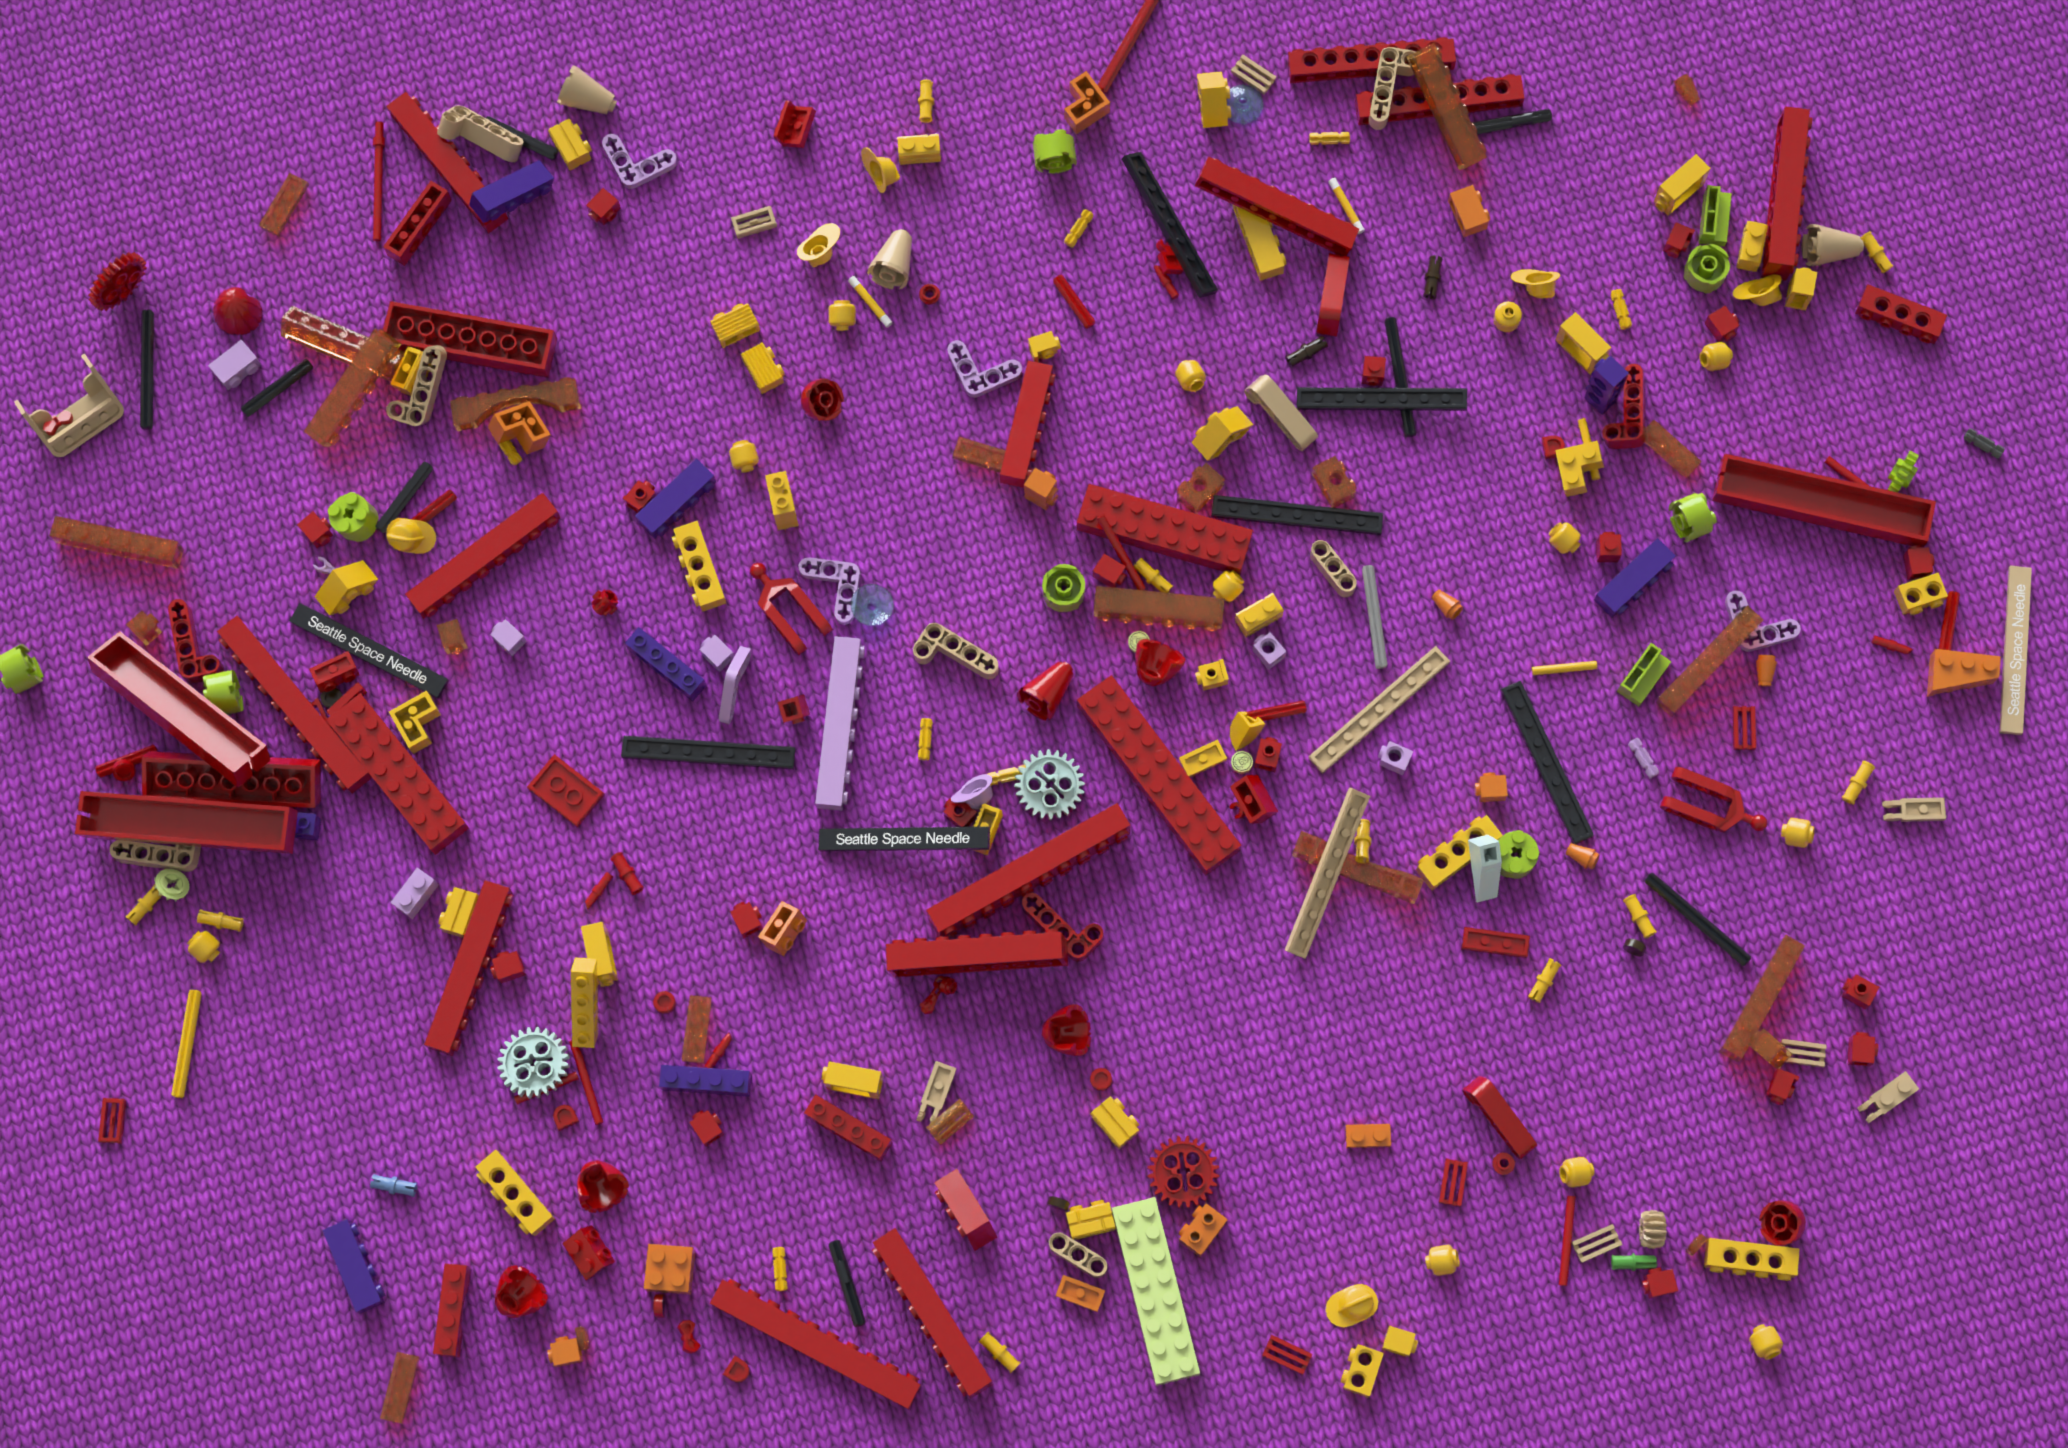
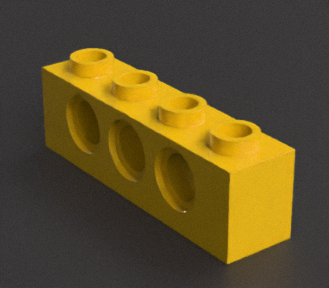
[672,521,727,612]
[1416,815,1503,891]
[571,958,598,1048]
[476,1150,555,1236]
[1704,1238,1799,1281]

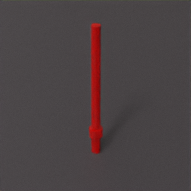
[373,121,385,242]

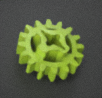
[1887,451,1919,492]

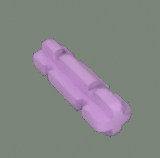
[1628,738,1659,778]

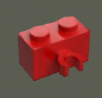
[1229,775,1278,824]

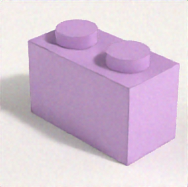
[208,340,261,390]
[390,868,439,920]

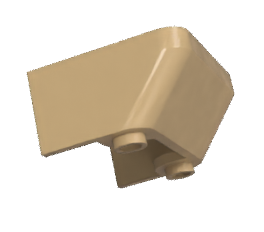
[14,354,124,457]

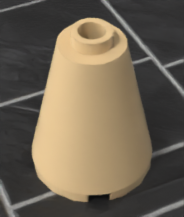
[557,65,617,115]
[1802,224,1864,266]
[867,229,912,289]

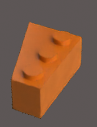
[1927,649,2001,697]

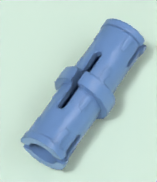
[370,1174,417,1197]

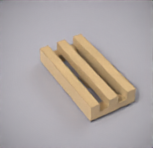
[1231,55,1276,95]
[731,206,777,239]
[1779,1039,1826,1067]
[1572,1224,1622,1263]

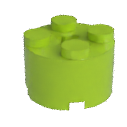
[1033,129,1077,174]
[1684,244,1730,293]
[328,492,379,542]
[1669,493,1717,542]
[1042,564,1085,612]
[0,644,43,694]
[203,670,244,715]
[1498,830,1539,879]

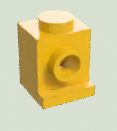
[1028,331,1061,363]
[1195,659,1229,691]

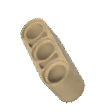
[1310,540,1357,597]
[1049,1233,1107,1278]

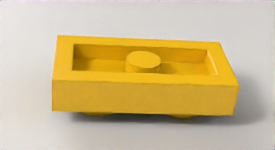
[1179,739,1227,777]

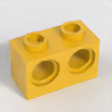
[1785,267,1817,310]
[1894,573,1948,615]
[1340,1344,1384,1398]

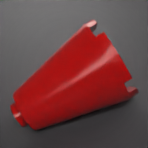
[1017,662,1074,721]

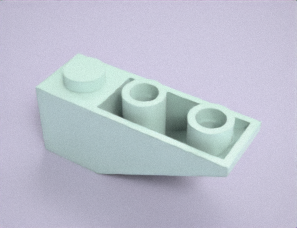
[1468,835,1502,902]

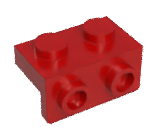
[774,100,816,148]
[309,651,360,693]
[562,1225,615,1281]

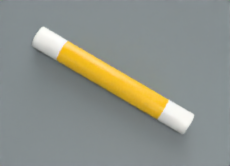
[1328,178,1365,234]
[848,276,893,328]

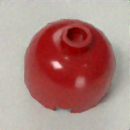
[801,378,844,421]
[1759,1200,1806,1245]

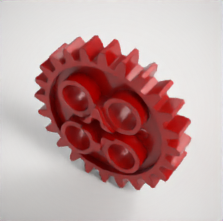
[88,252,147,311]
[1147,1136,1219,1209]

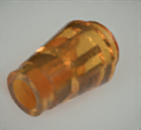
[1673,74,1701,106]

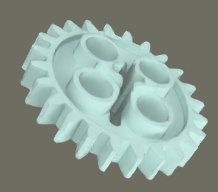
[1014,749,1085,820]
[497,1027,570,1099]

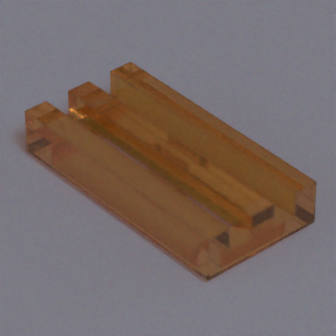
[926,1099,974,1145]

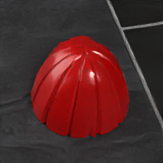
[213,287,263,335]
[1135,639,1185,686]
[1042,1004,1091,1056]
[577,1160,629,1213]
[494,1265,548,1318]

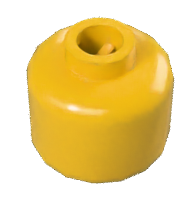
[828,300,856,331]
[1493,301,1522,332]
[1699,342,1733,371]
[1175,360,1206,392]
[729,440,759,473]
[1548,522,1581,554]
[1212,570,1244,602]
[1781,818,1815,848]
[187,931,220,963]
[1559,1157,1594,1188]
[1425,1245,1460,1276]
[1749,1324,1783,1360]

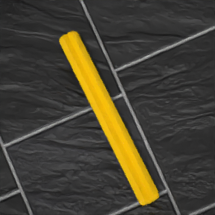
[171,990,202,1098]

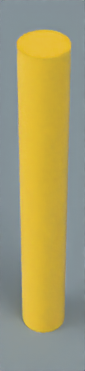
[1578,418,1600,481]
[1532,661,1597,676]

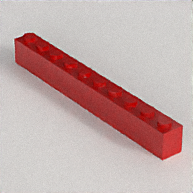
[217,616,372,794]
[710,1279,921,1410]

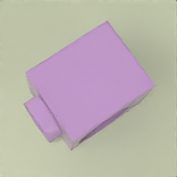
[490,619,527,656]
[1253,633,1286,670]
[699,635,734,672]
[1378,741,1413,775]

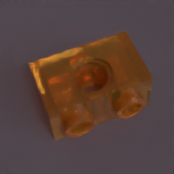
[1311,456,1357,508]
[1177,463,1225,514]
[1749,1028,1792,1069]

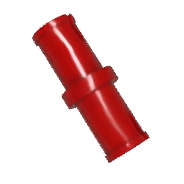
[610,852,644,895]

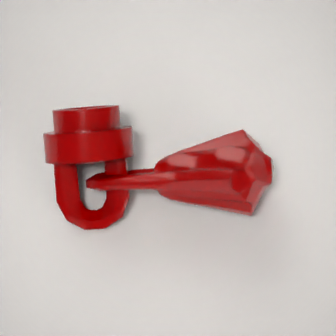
[919,976,957,1014]

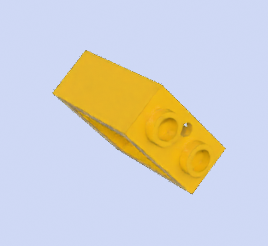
[1654,154,1711,216]
[1555,312,1611,375]
[765,471,799,530]
[581,922,618,987]
[821,1061,883,1099]

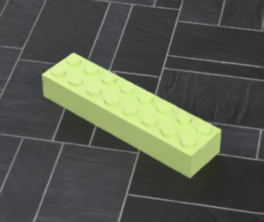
[1112,1197,1200,1386]

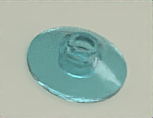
[1227,85,1263,124]
[851,584,894,626]

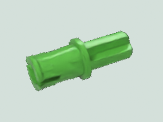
[1611,1253,1657,1271]

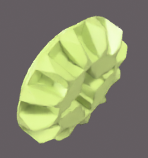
[154,869,189,902]

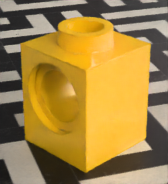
[1382,1326,1418,1357]

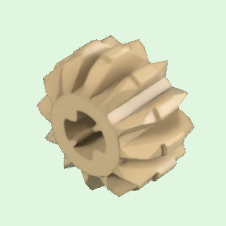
[1639,1210,1667,1249]

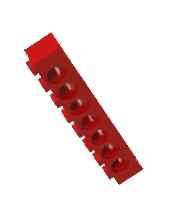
[1287,37,1456,83]
[1355,74,1525,126]

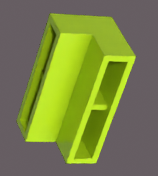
[1699,185,1732,247]
[1617,643,1671,707]

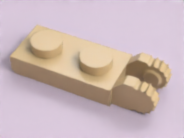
[1882,798,1946,822]
[916,1061,957,1126]
[1857,1071,1919,1123]

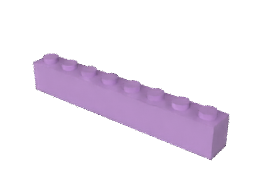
[815,636,865,811]

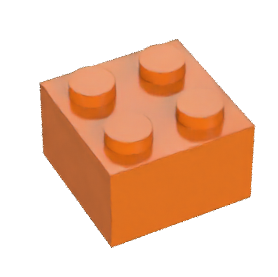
[644,1244,696,1295]

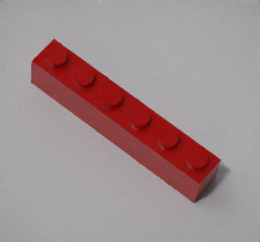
[1000,360,1056,488]

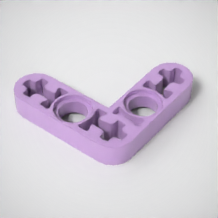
[602,134,677,189]
[947,340,1022,398]
[798,558,860,625]
[1725,590,1801,652]
[719,646,752,724]

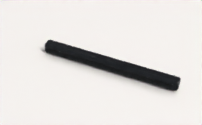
[140,309,154,430]
[1385,317,1416,437]
[1645,873,1751,966]

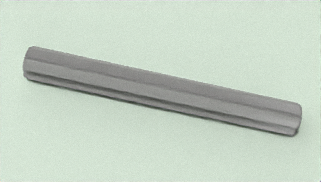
[1362,565,1387,669]

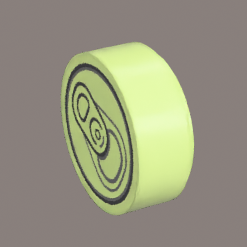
[1128,631,1150,653]
[1231,751,1253,774]

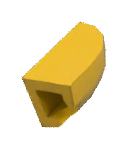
[1230,712,1265,750]

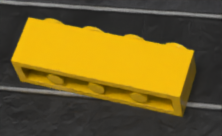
[1232,205,1287,281]

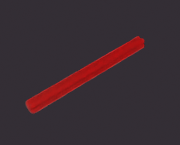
[1098,0,1159,94]

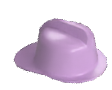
[951,774,993,810]

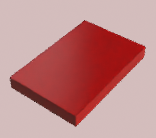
[527,754,605,828]

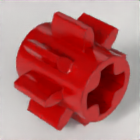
[591,589,618,616]

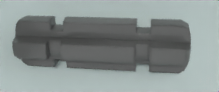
[1964,428,2005,458]

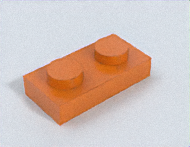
[1345,1124,1391,1148]
[1055,1275,1105,1312]

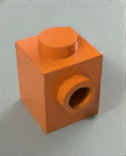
[1474,772,1508,802]
[547,1336,583,1367]

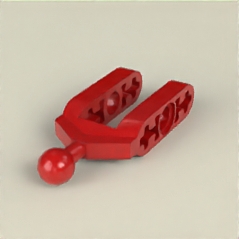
[750,563,833,656]
[1660,767,1768,833]

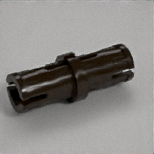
[1423,255,1443,300]
[1285,335,1328,368]

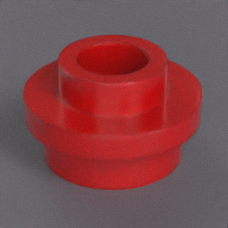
[919,284,940,305]
[1492,1152,1515,1175]

